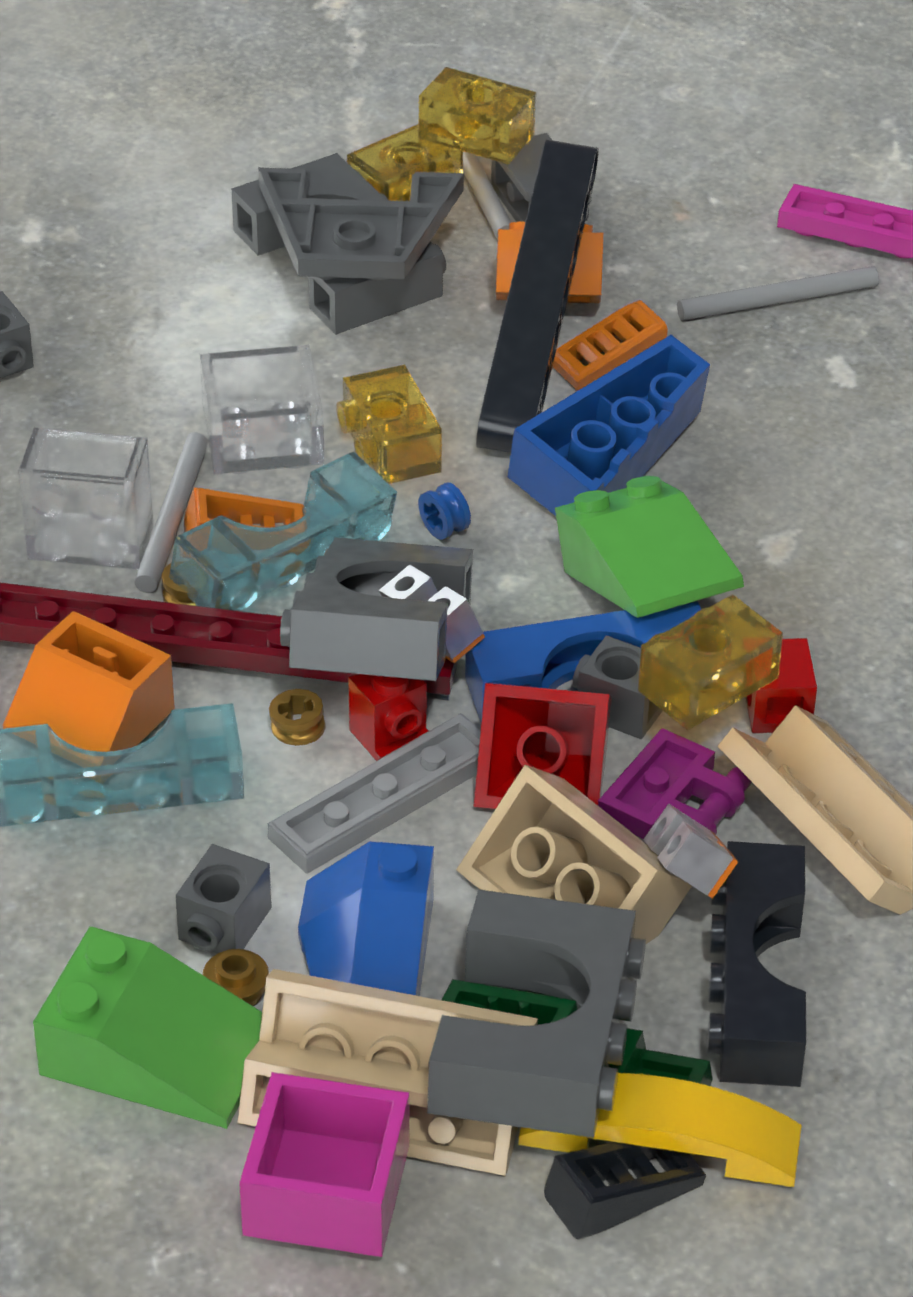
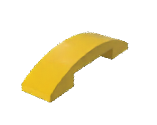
[518,1073,802,1187]

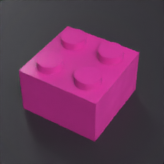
[239,1072,410,1257]

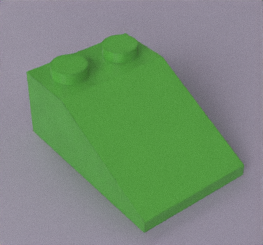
[555,476,744,618]
[33,926,262,1129]

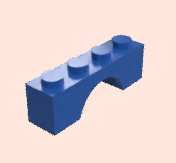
[465,600,718,723]

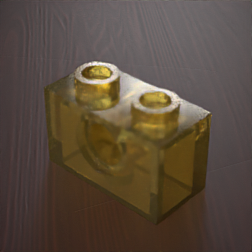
[418,67,536,164]
[347,121,463,201]
[336,365,442,486]
[638,594,783,731]

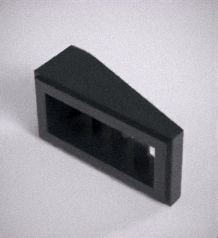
[544,1142,706,1239]

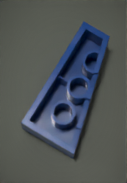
[507,335,710,516]

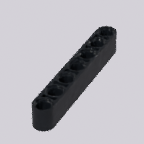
[476,139,599,453]

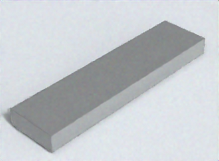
[267,713,481,874]

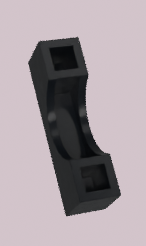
[707,841,806,1087]

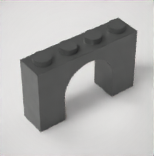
[231,153,446,335]
[280,537,473,681]
[427,889,646,1138]

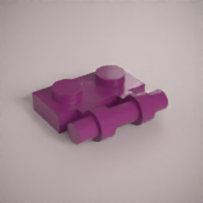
[598,728,752,839]

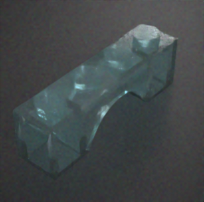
[169,451,398,611]
[0,703,244,827]

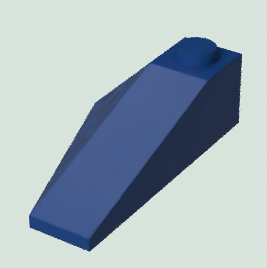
[298,841,434,996]

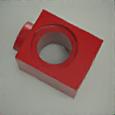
[743,638,817,733]

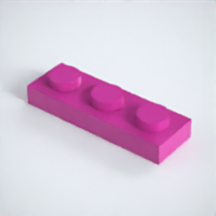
[777,184,913,259]

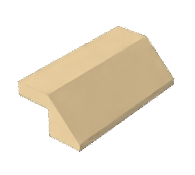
[717,705,913,915]
[238,969,538,1176]

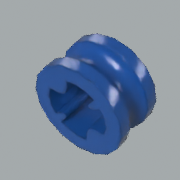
[418,482,471,540]

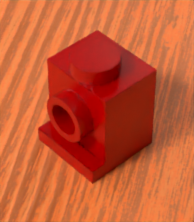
[348,674,429,761]

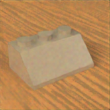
[456,765,692,944]

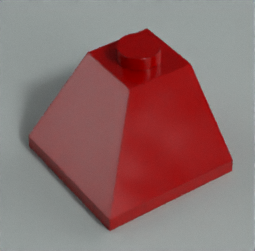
[474,683,612,809]

